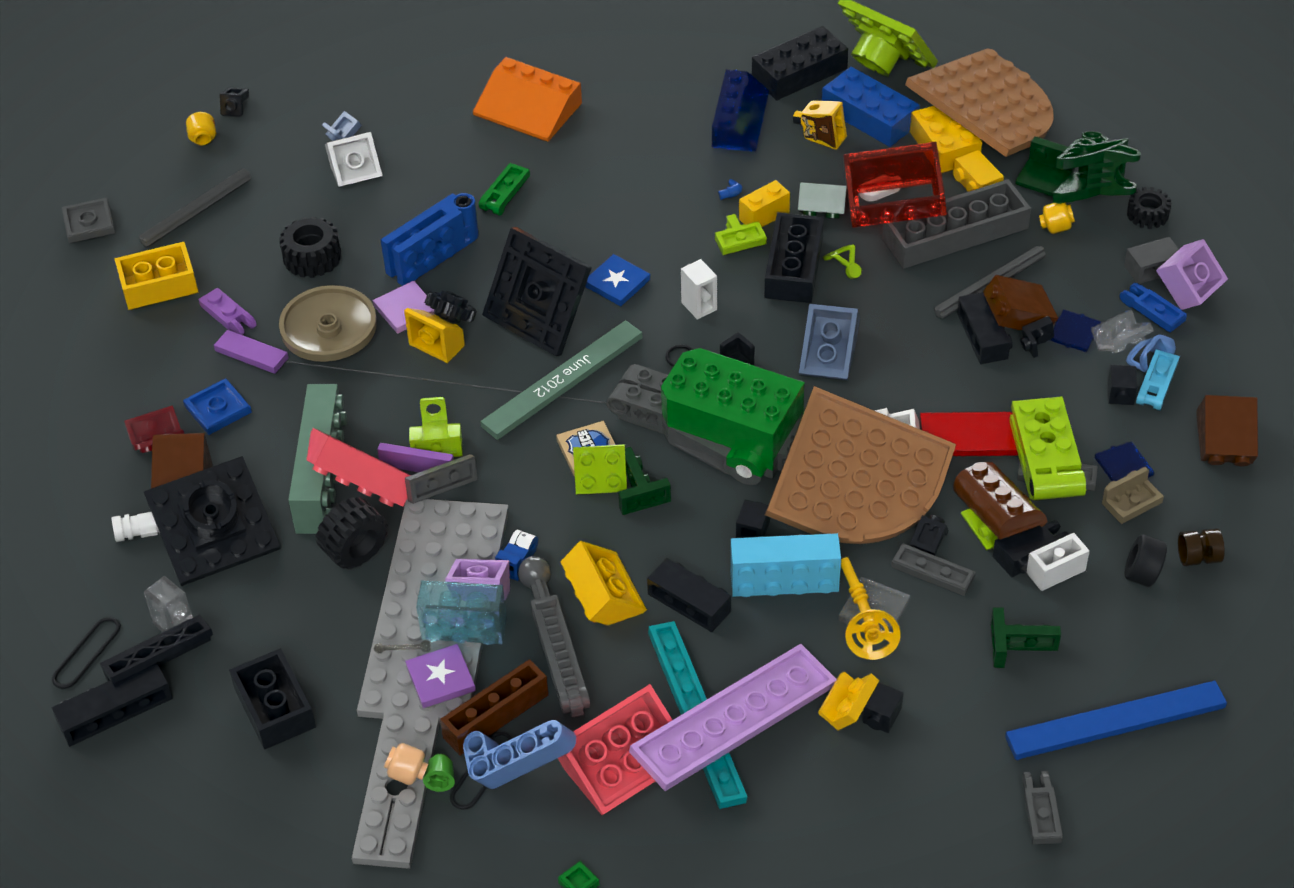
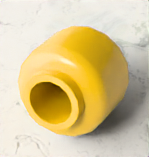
[186,112,216,145]
[1039,203,1075,234]

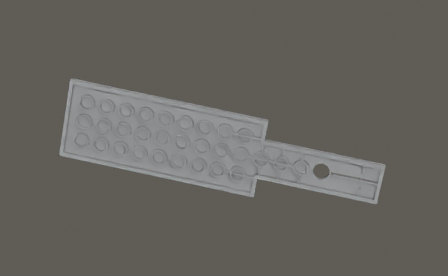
[352,498,509,869]

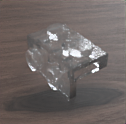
[1091,310,1153,353]

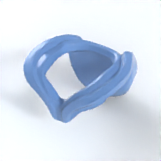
[1126,335,1176,372]

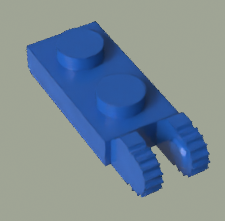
[1119,283,1187,333]

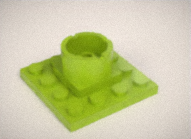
[838,0,938,76]

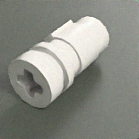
[111,512,159,542]

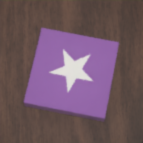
[405,644,476,708]

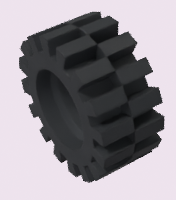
[1127,187,1172,229]

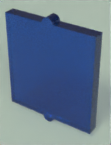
[1049,309,1101,353]
[1094,441,1155,481]

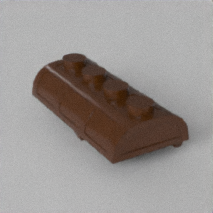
[953,462,1048,540]

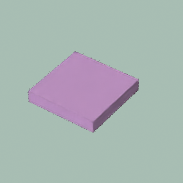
[373,281,435,334]

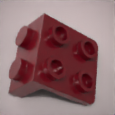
[124,405,185,453]

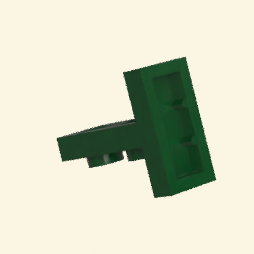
[618,447,671,515]
[990,607,1061,668]

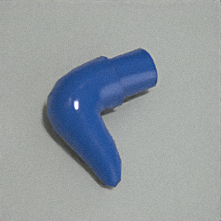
[718,179,742,200]

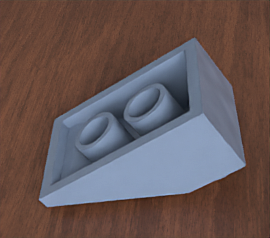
[799,304,860,380]

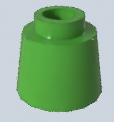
[423,754,455,792]

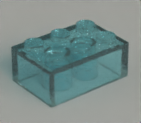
[416,580,507,645]

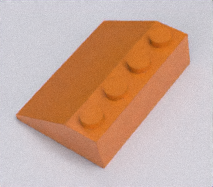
[473,57,582,142]

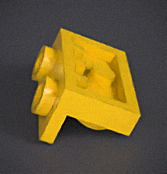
[818,672,879,730]

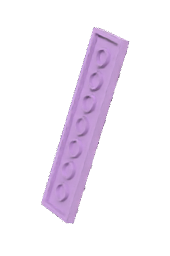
[629,644,837,791]

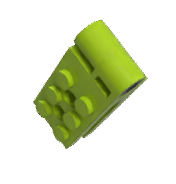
[1010,396,1086,501]

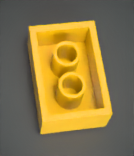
[910,106,982,174]
[114,242,199,310]

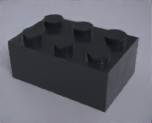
[229,648,316,750]

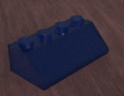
[712,69,769,152]

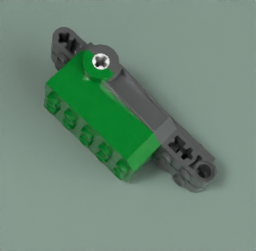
[606,348,804,485]

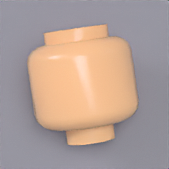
[384,743,428,785]

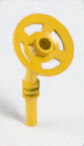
[841,557,901,660]

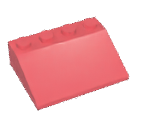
[557,684,673,815]

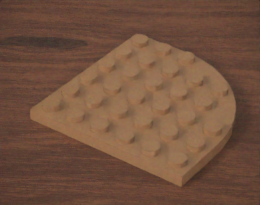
[905,48,1054,157]
[765,386,956,544]

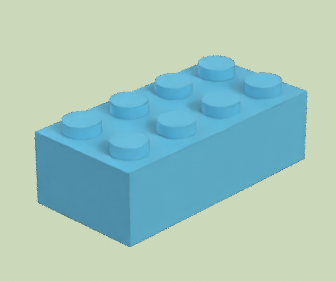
[730,533,841,597]

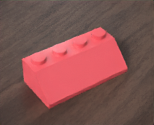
[307,428,410,507]

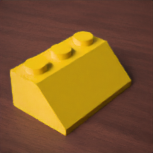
[560,541,647,625]

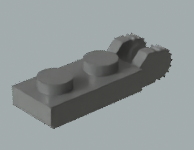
[1022,771,1063,844]

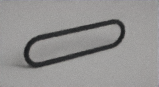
[52,617,120,689]
[450,732,513,809]

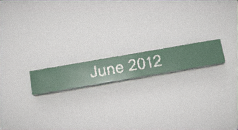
[480,320,642,440]

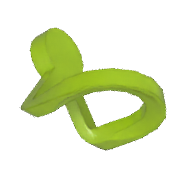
[823,244,861,279]

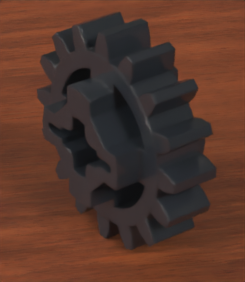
[424,291,477,323]

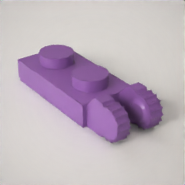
[198,287,257,335]

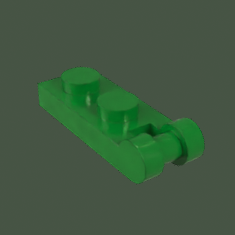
[479,163,530,216]

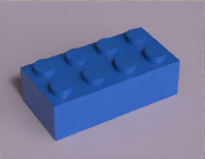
[822,67,920,147]

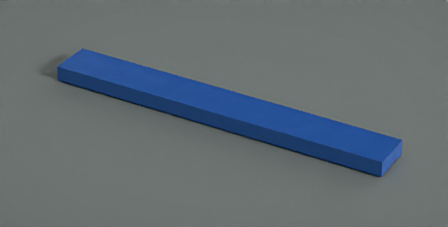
[1005,681,1227,760]

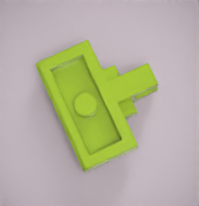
[715,214,767,255]

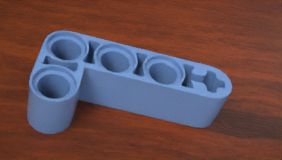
[463,720,576,789]

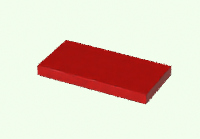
[920,412,1018,456]

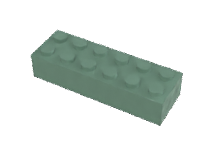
[288,384,347,534]

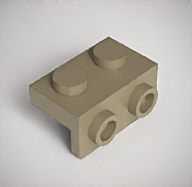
[1102,467,1164,524]

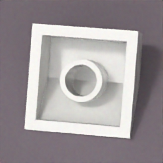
[325,132,382,187]

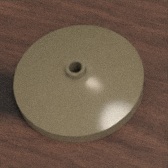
[279,285,377,362]

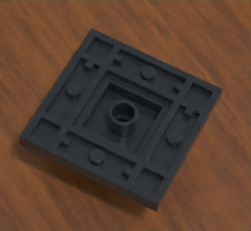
[482,227,592,356]
[143,456,280,586]

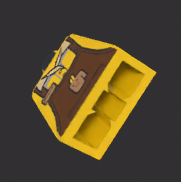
[793,101,847,150]

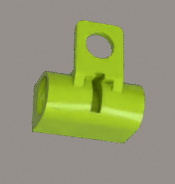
[409,397,462,457]

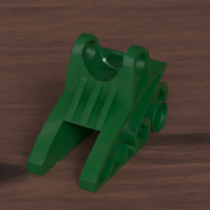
[1053,131,1141,204]

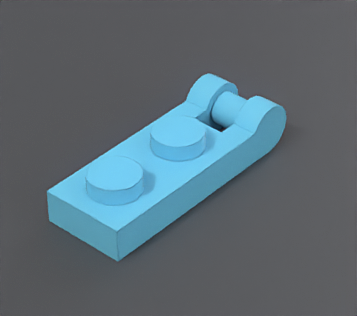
[1136,349,1180,411]

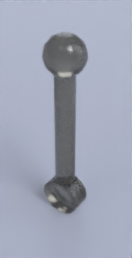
[374,640,431,654]

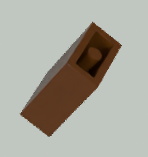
[983,275,1058,330]

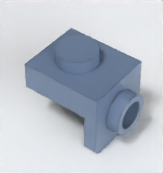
[322,111,362,141]

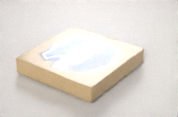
[556,421,615,476]

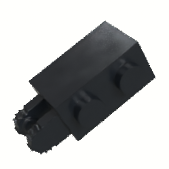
[993,520,1070,578]

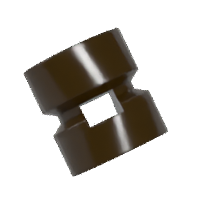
[1177,528,1225,566]

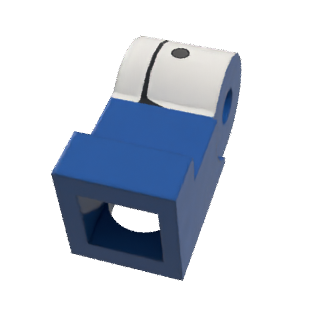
[495,529,538,581]

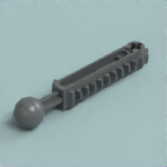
[518,556,590,718]

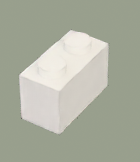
[681,259,717,319]
[1026,533,1089,591]

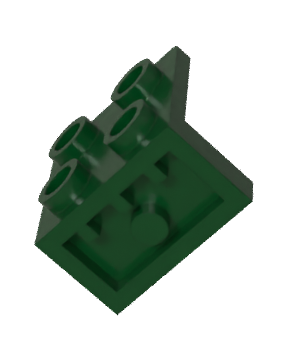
[1015,136,1075,196]

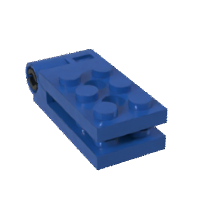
[381,193,479,286]

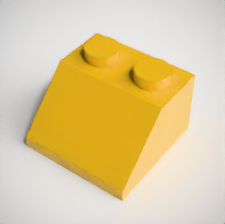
[404,308,465,364]

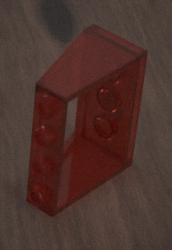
[843,142,947,228]

